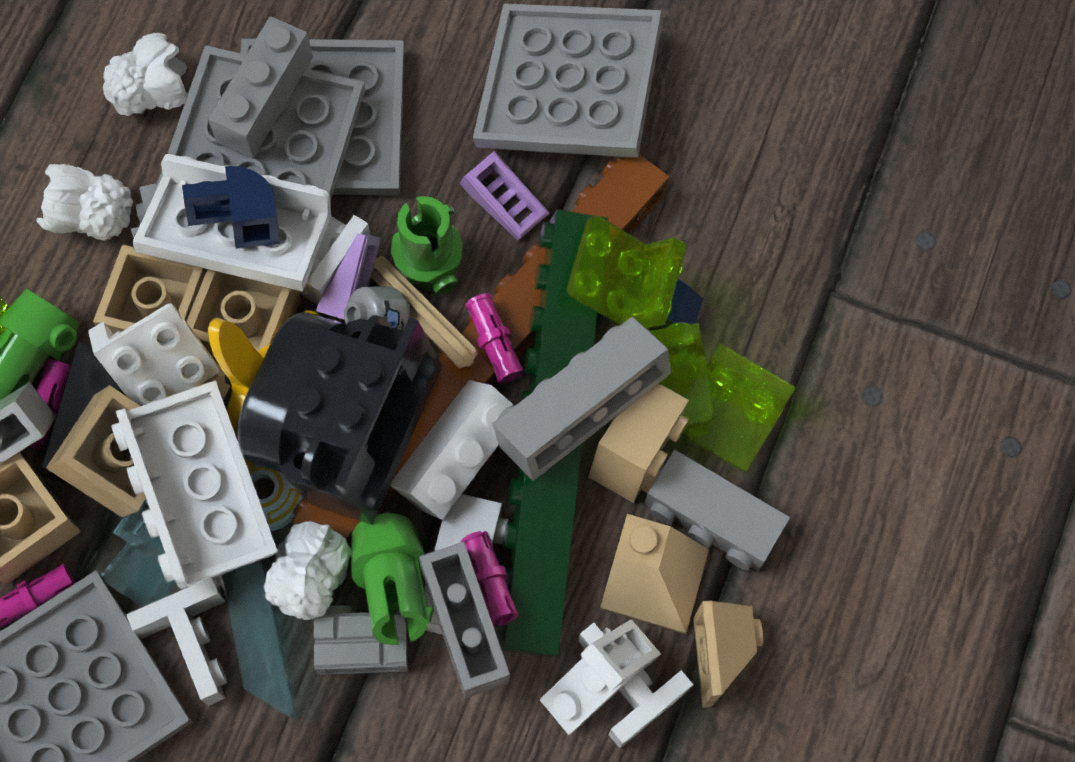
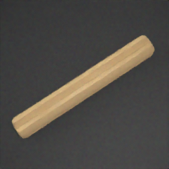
[371,256,478,368]

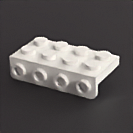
[133,154,331,292]
[111,380,278,589]

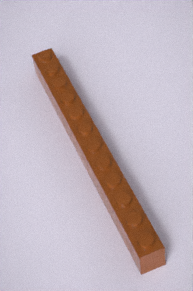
[291,154,669,547]

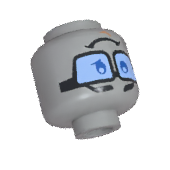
[344,286,411,331]

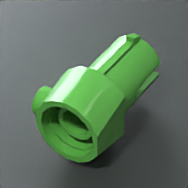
[391,196,463,296]
[0,288,80,400]
[351,513,434,645]

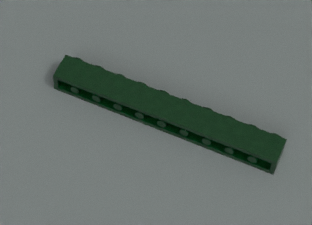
[493,209,608,657]

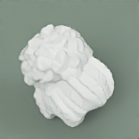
[103,33,188,116]
[36,164,133,241]
[264,521,352,620]

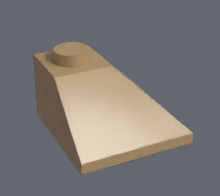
[600,514,709,635]
[693,601,763,708]

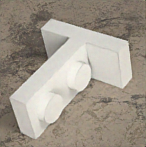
[126,578,227,706]
[540,619,661,735]
[578,623,693,749]

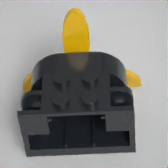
[208,310,442,525]

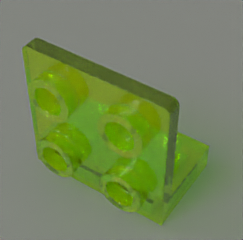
[681,343,796,472]

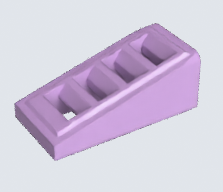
[459,151,549,240]
[316,233,380,319]

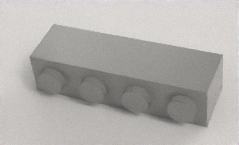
[492,317,671,481]

